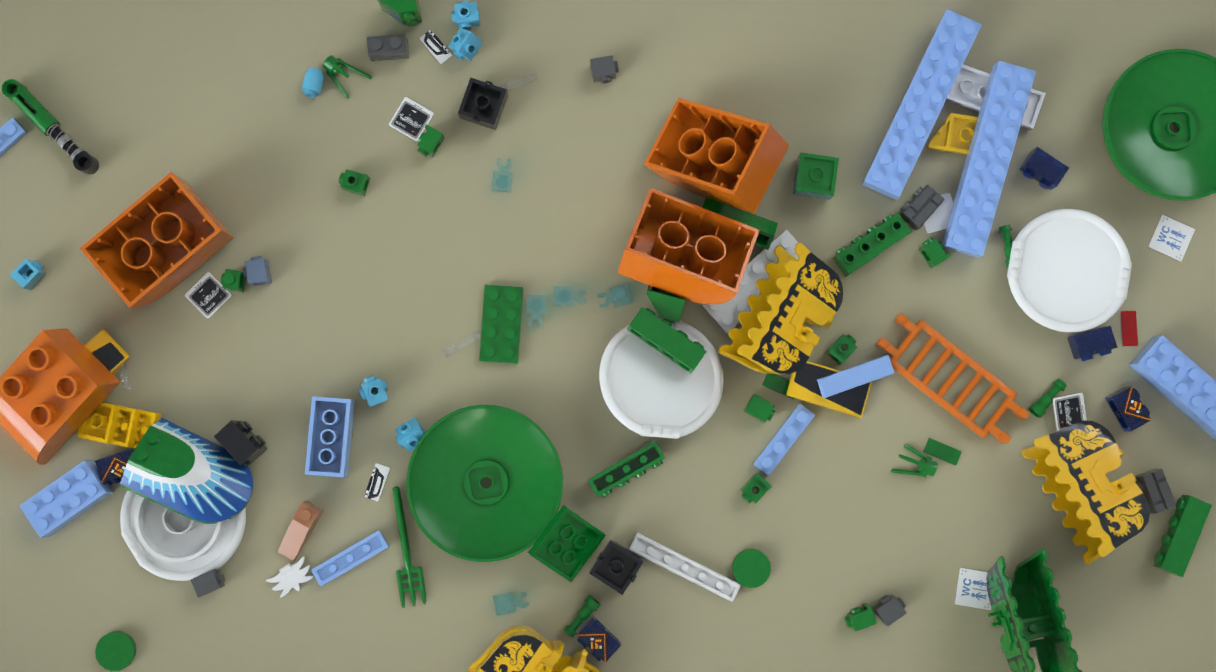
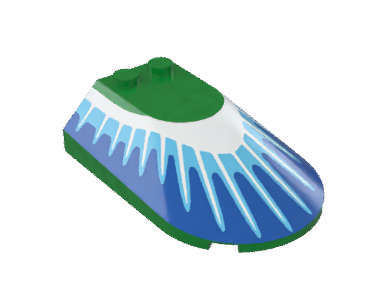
[120,418,253,524]

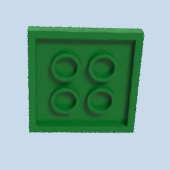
[528,505,606,582]

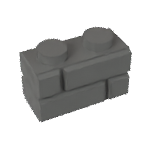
[367,34,409,61]
[900,185,945,230]
[1135,469,1176,514]

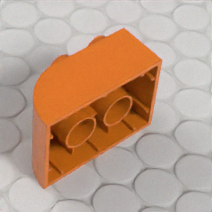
[644,98,789,214]
[79,172,234,308]
[617,188,760,304]
[0,328,121,465]

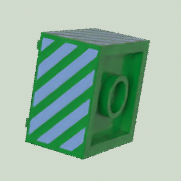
[793,152,839,200]

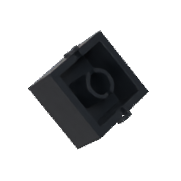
[458,77,508,130]
[214,420,267,468]
[589,539,644,595]

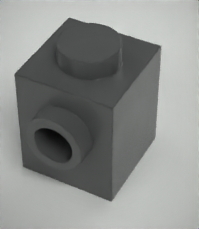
[590,55,619,83]
[191,569,225,598]
[873,595,907,626]

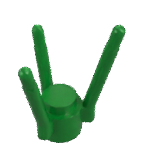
[323,55,372,98]
[891,444,938,478]

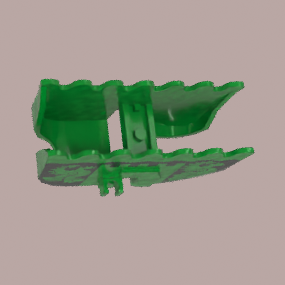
[986,548,1082,672]

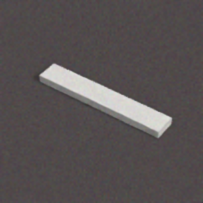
[628,532,741,602]

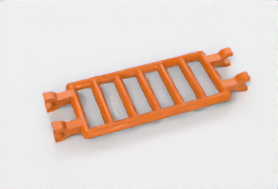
[875,313,1030,444]

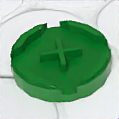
[732,549,771,588]
[95,631,136,671]

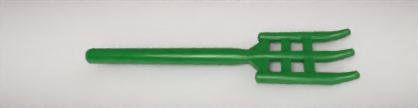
[392,486,426,608]

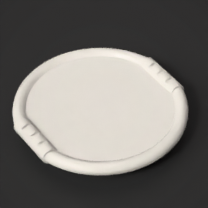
[1007,209,1132,332]
[599,318,724,439]
[120,490,246,581]

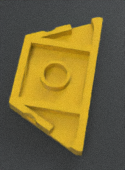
[926,113,978,155]

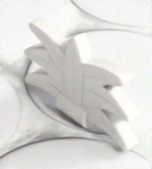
[266,556,314,598]

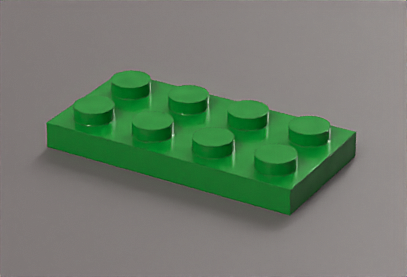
[479,285,523,364]

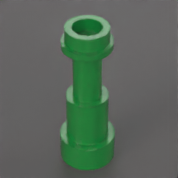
[999,224,1012,268]
[1028,379,1067,419]
[564,595,601,637]

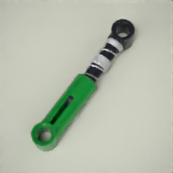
[1,79,99,175]

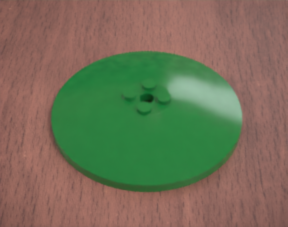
[1102,49,1216,201]
[406,405,563,562]

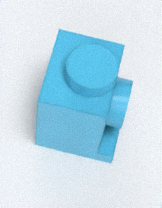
[10,259,46,290]

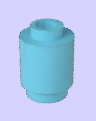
[301,68,324,98]

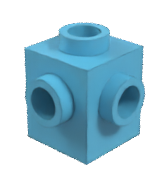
[451,1,480,30]
[448,28,483,61]
[358,375,388,407]
[395,417,425,452]

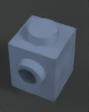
[243,256,272,286]

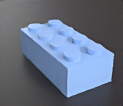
[305,396,355,477]
[19,460,114,538]

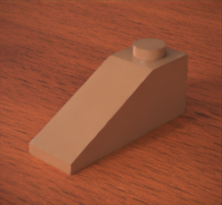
[277,501,324,561]

